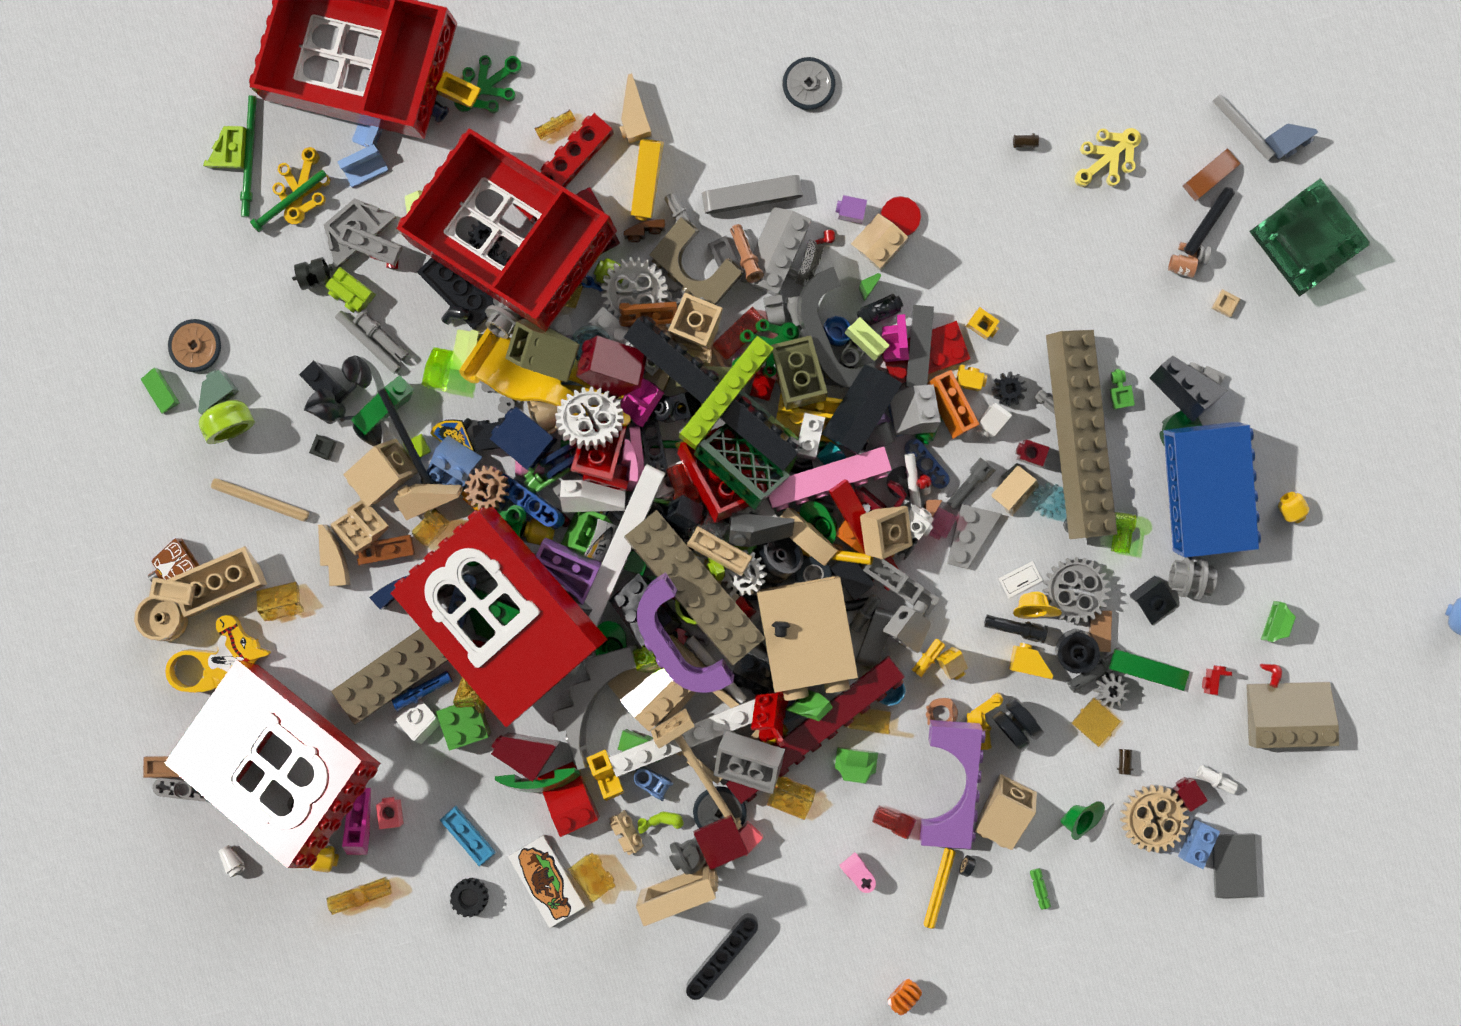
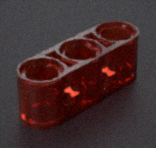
[712,307,765,360]

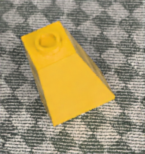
[631,139,664,221]

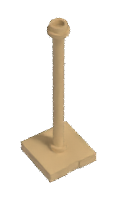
[651,708,742,830]

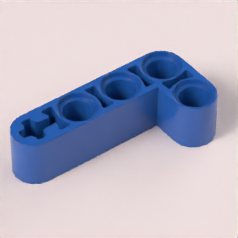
[482,474,565,529]

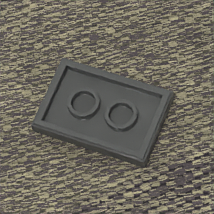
[1212,833,1258,898]

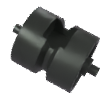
[292,257,333,290]

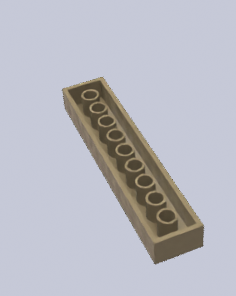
[1046,330,1117,539]

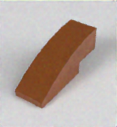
[1182,148,1241,201]

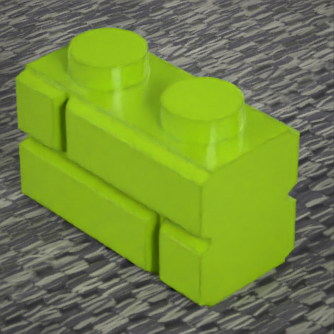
[325,267,376,313]

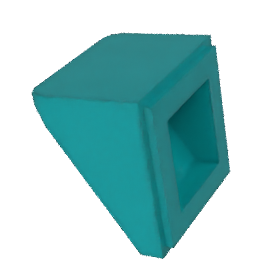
[817,441,846,465]

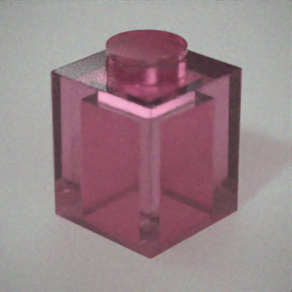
[928,507,957,540]

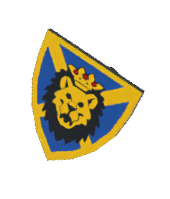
[430,418,476,453]

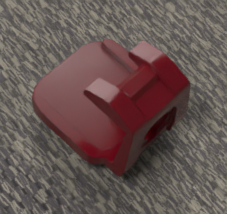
[854,480,906,512]

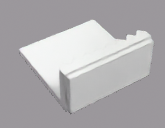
[394,698,440,744]

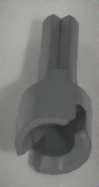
[947,457,996,510]

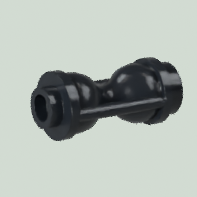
[856,294,903,326]

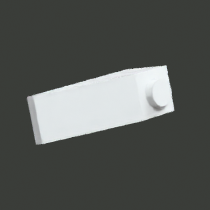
[560,480,626,512]

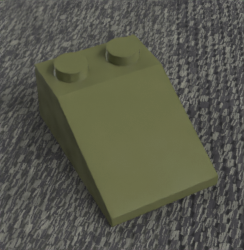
[771,335,828,410]

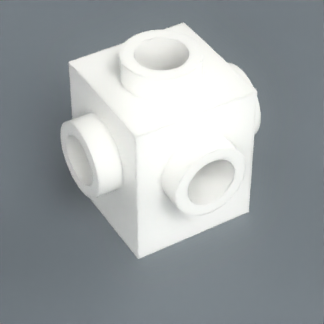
[908,504,934,540]

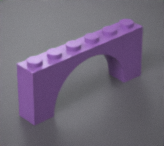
[919,720,985,849]

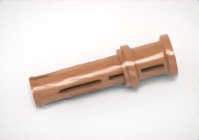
[730,224,764,283]

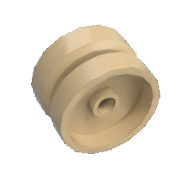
[134,597,189,641]

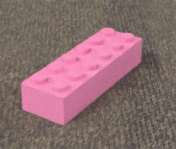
[768,446,892,511]

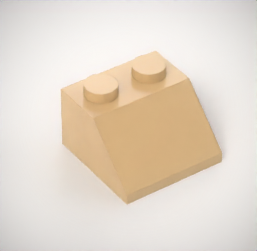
[668,293,723,350]
[860,506,913,559]

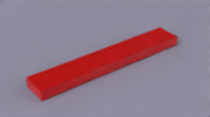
[829,479,899,591]

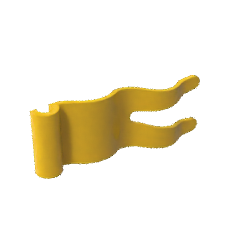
[459,328,630,426]

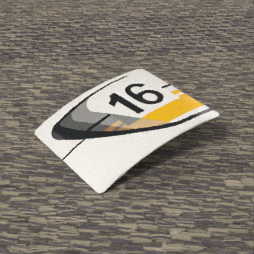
[584,519,616,562]

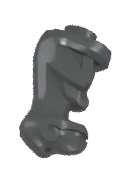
[669,819,716,875]

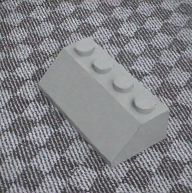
[740,207,811,296]

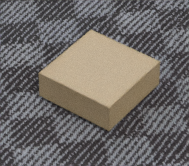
[1212,289,1240,318]

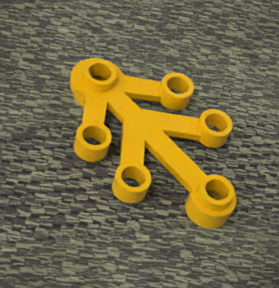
[272,147,331,225]

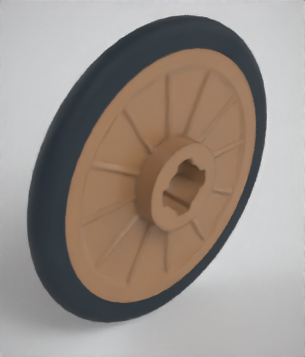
[168,319,221,372]

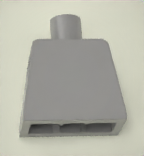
[883,600,931,653]

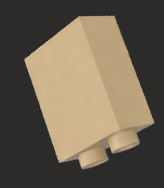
[756,576,858,700]

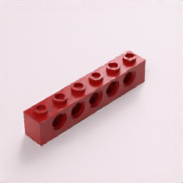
[513,113,614,224]

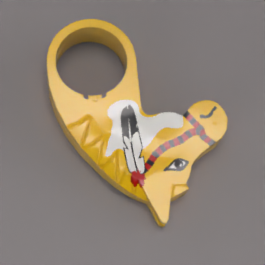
[165,614,271,693]

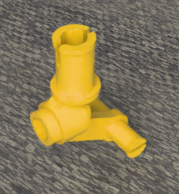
[967,692,1003,750]

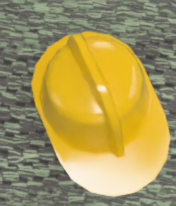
[1013,592,1062,619]

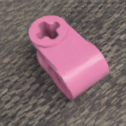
[839,852,876,893]

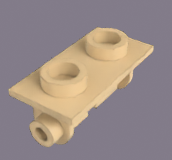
[609,810,644,855]

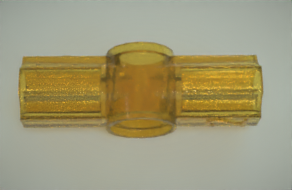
[326,877,392,915]

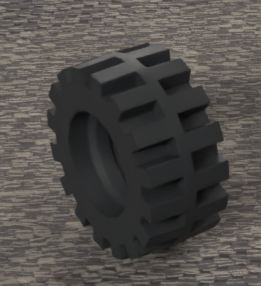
[450,878,489,918]

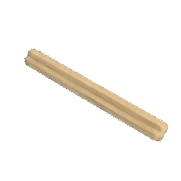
[211,478,309,522]

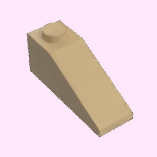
[619,73,652,144]
[394,484,463,521]

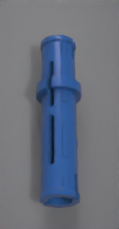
[391,670,453,711]

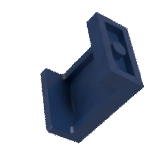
[490,407,558,472]

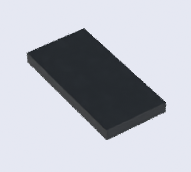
[417,258,495,330]

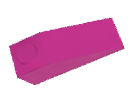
[342,788,371,855]

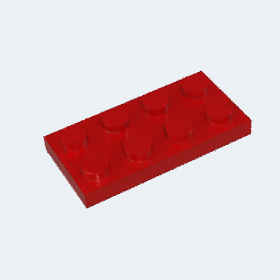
[881,321,970,384]

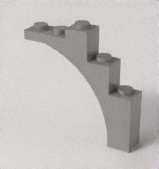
[552,644,642,770]

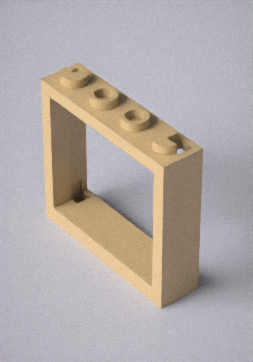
[659,688,759,784]
[636,864,719,927]

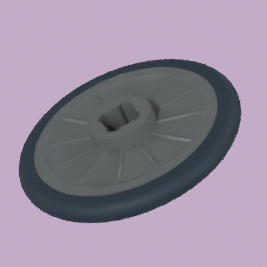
[693,786,747,830]

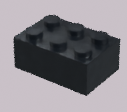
[609,574,682,649]

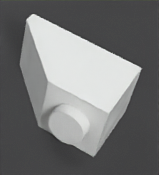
[976,403,1012,438]

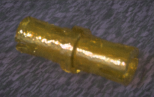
[534,109,576,140]

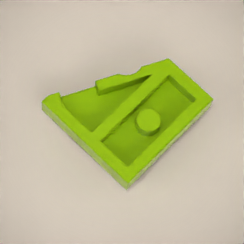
[203,126,246,169]

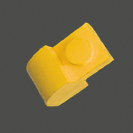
[587,750,625,801]

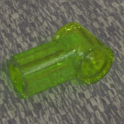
[1111,512,1137,554]

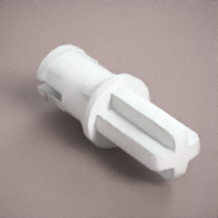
[1196,765,1238,794]

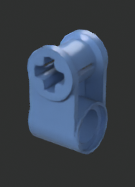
[634,766,674,801]

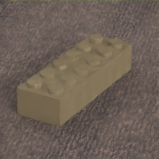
[331,628,448,725]

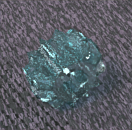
[1031,483,1066,518]

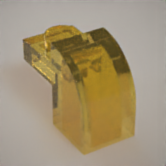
[411,508,450,549]

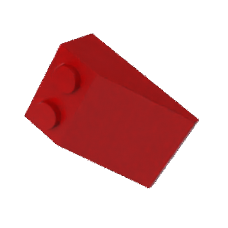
[571,415,627,481]
[537,761,600,837]

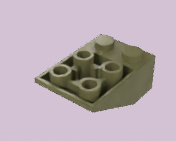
[505,319,580,382]

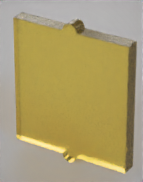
[1071,698,1121,747]

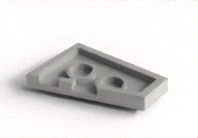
[947,504,1001,569]

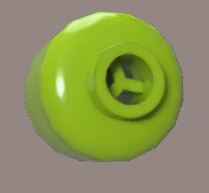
[593,258,624,284]

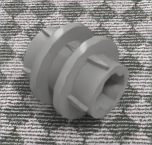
[485,298,525,339]
[1168,557,1218,600]

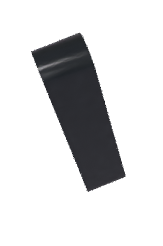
[686,913,758,1000]

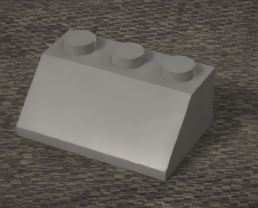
[714,731,785,794]

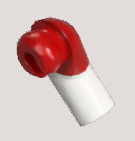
[917,475,932,495]

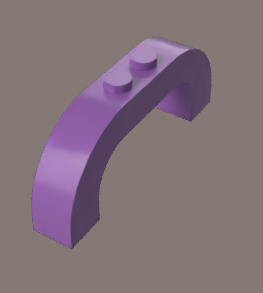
[637,572,734,693]

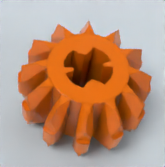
[888,979,922,1016]

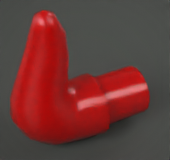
[1260,664,1282,688]

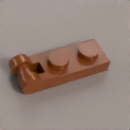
[619,302,677,327]
[357,535,415,565]

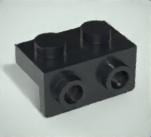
[732,654,773,695]

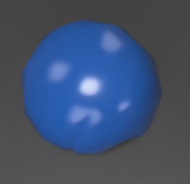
[823,316,851,347]

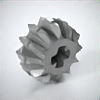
[1093,673,1130,709]

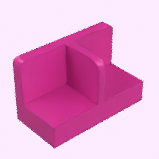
[882,314,909,362]
[620,378,664,427]

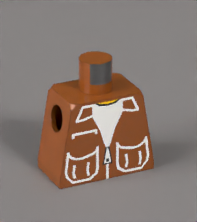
[148,538,200,582]

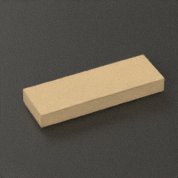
[687,526,753,576]

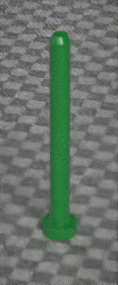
[250,170,327,233]

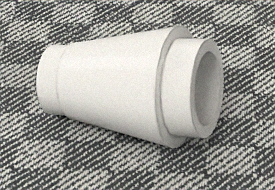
[218,845,245,878]

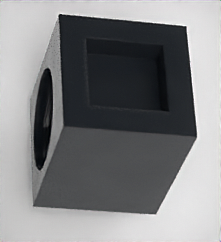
[669,392,701,423]

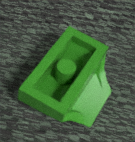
[1261,601,1296,642]
[785,690,833,721]
[835,747,878,783]

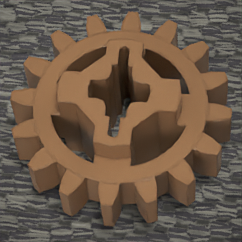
[464,466,510,510]

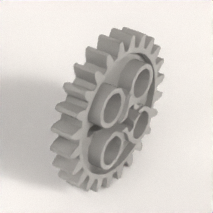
[1042,557,1111,624]

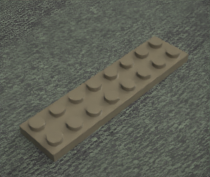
[624,510,765,666]

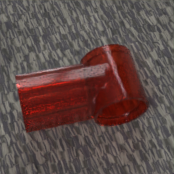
[666,463,699,501]
[872,805,917,839]

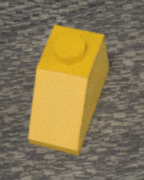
[1009,643,1053,679]

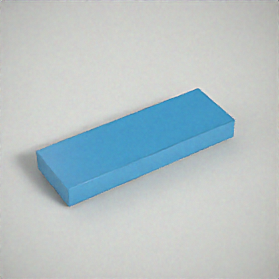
[440,806,496,867]

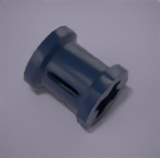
[432,101,449,123]

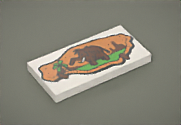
[508,835,586,928]

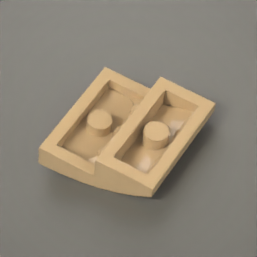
[331,500,389,556]

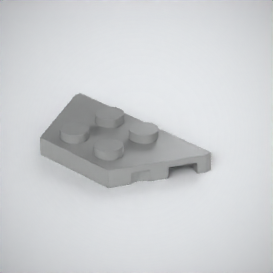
[324,198,397,269]

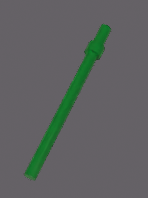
[240,95,257,218]

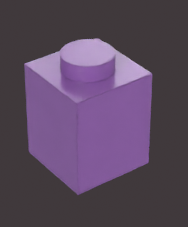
[835,195,867,224]

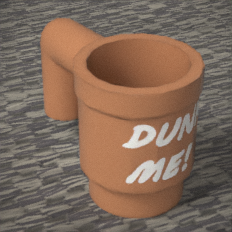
[1168,242,1198,278]

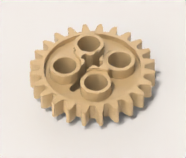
[1120,784,1189,853]

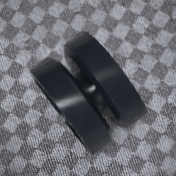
[751,537,803,585]
[992,698,1044,752]

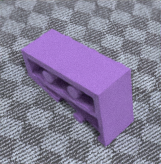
[536,537,602,605]

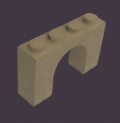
[649,217,745,305]

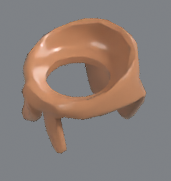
[926,698,958,725]

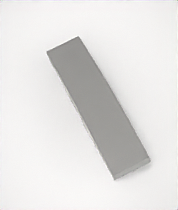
[863,557,940,616]

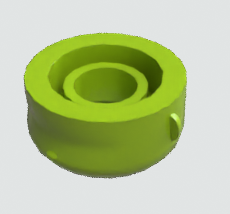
[198,400,255,444]

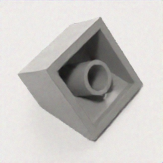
[890,384,940,435]

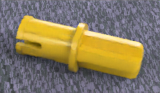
[911,639,945,678]

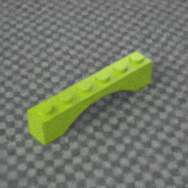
[679,336,774,450]

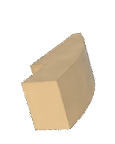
[780,508,839,566]
[318,525,351,586]

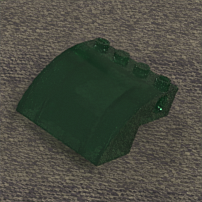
[1249,177,1370,297]

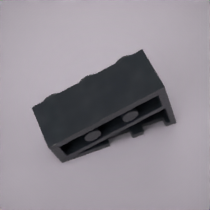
[1149,356,1228,422]

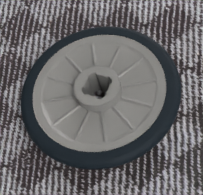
[782,57,835,110]

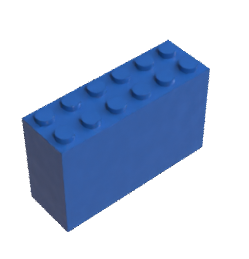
[1163,422,1261,558]

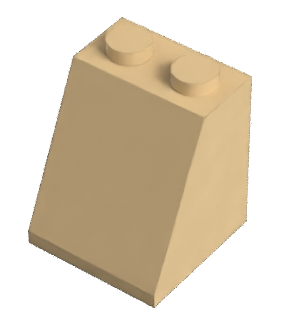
[851,213,908,271]
[343,438,418,507]
[975,774,1037,850]

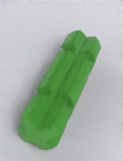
[1030,868,1051,910]

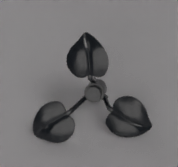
[304,355,382,446]

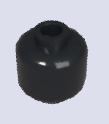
[652,395,675,423]

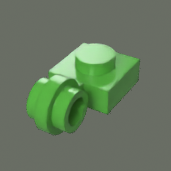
[1110,369,1135,409]

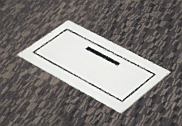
[998,561,1043,598]

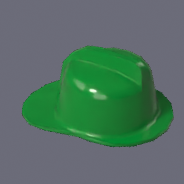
[799,501,837,544]
[595,621,627,656]
[1061,801,1105,840]

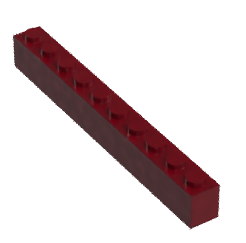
[726,656,905,804]

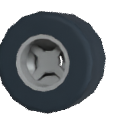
[794,556,832,583]

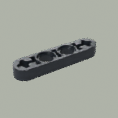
[640,413,669,478]

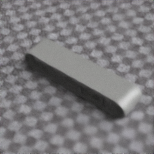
[701,175,803,214]

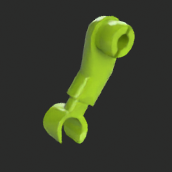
[637,811,684,834]

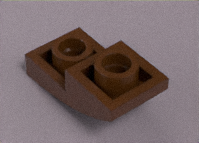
[623,219,665,243]

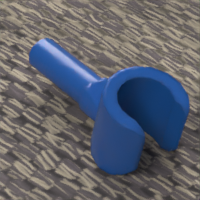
[579,276,604,292]

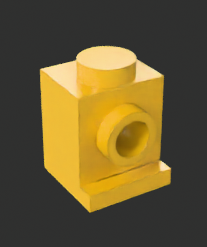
[965,307,1000,340]
[956,365,987,391]

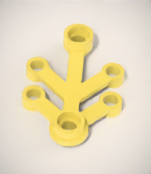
[1075,128,1141,187]

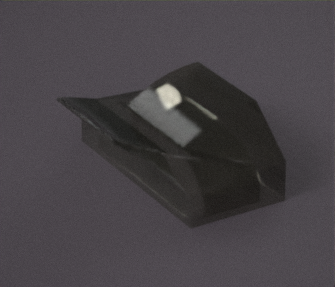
[795,239,824,286]

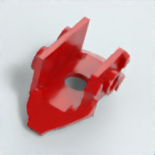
[751,691,789,747]

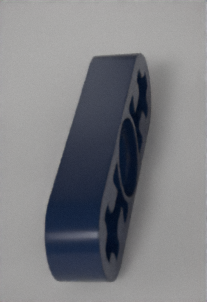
[904,439,950,489]

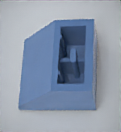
[427,436,482,497]

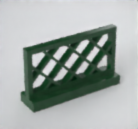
[694,423,790,510]

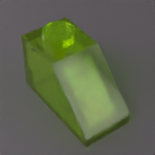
[421,347,453,391]

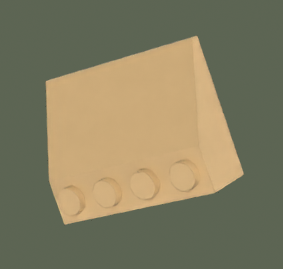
[608,634,706,731]

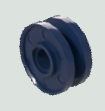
[539,443,578,479]

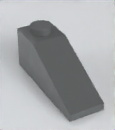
[729,513,795,547]

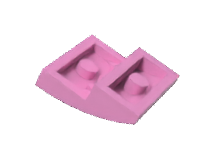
[618,439,638,491]

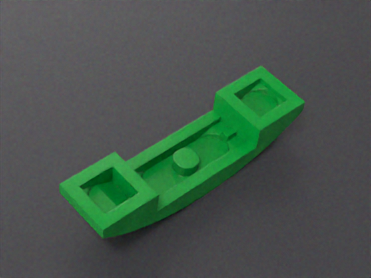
[495,768,580,792]

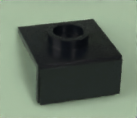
[1129,575,1178,625]

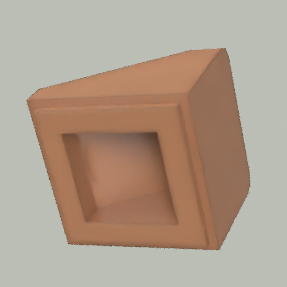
[924,500,942,517]

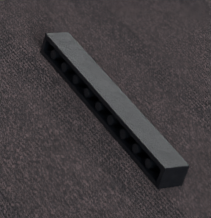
[624,316,803,471]

